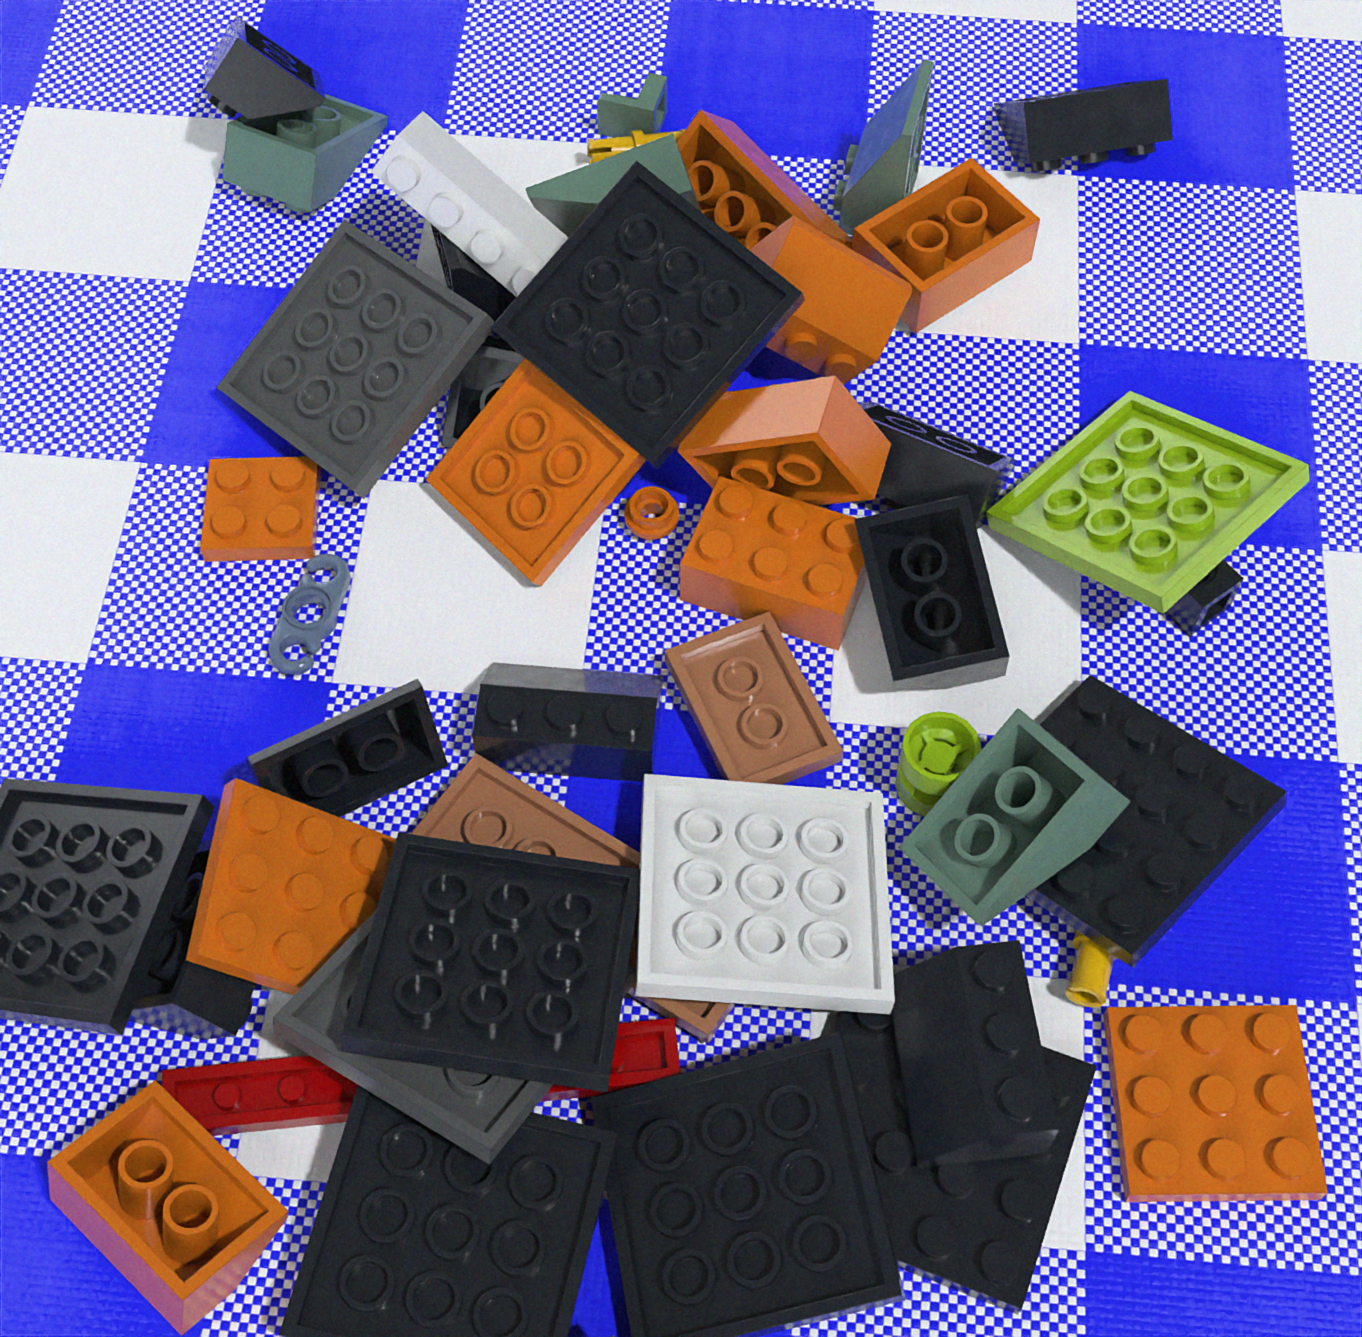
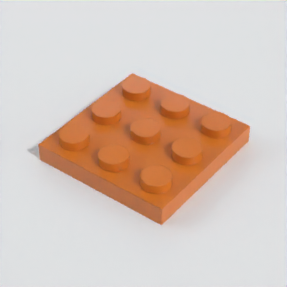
[425,358,646,586]
[186,778,396,995]
[1103,1005,1328,1202]

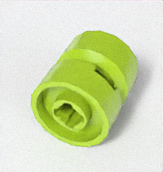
[895,711,981,817]

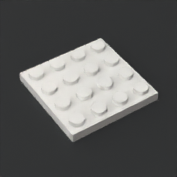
[635,774,895,1014]

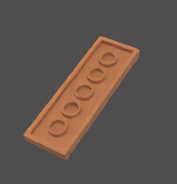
[411,753,736,1044]

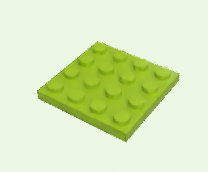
[986,391,1310,614]

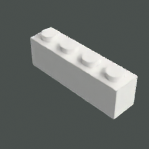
[371,111,568,297]

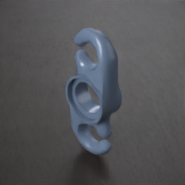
[268,553,351,675]

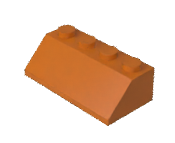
[677,109,852,250]

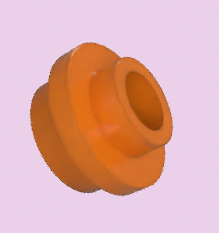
[624,486,679,540]

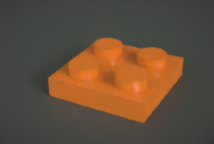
[200,456,321,562]

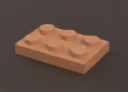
[665,611,843,785]

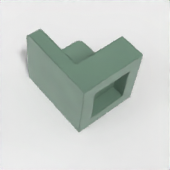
[597,72,668,138]

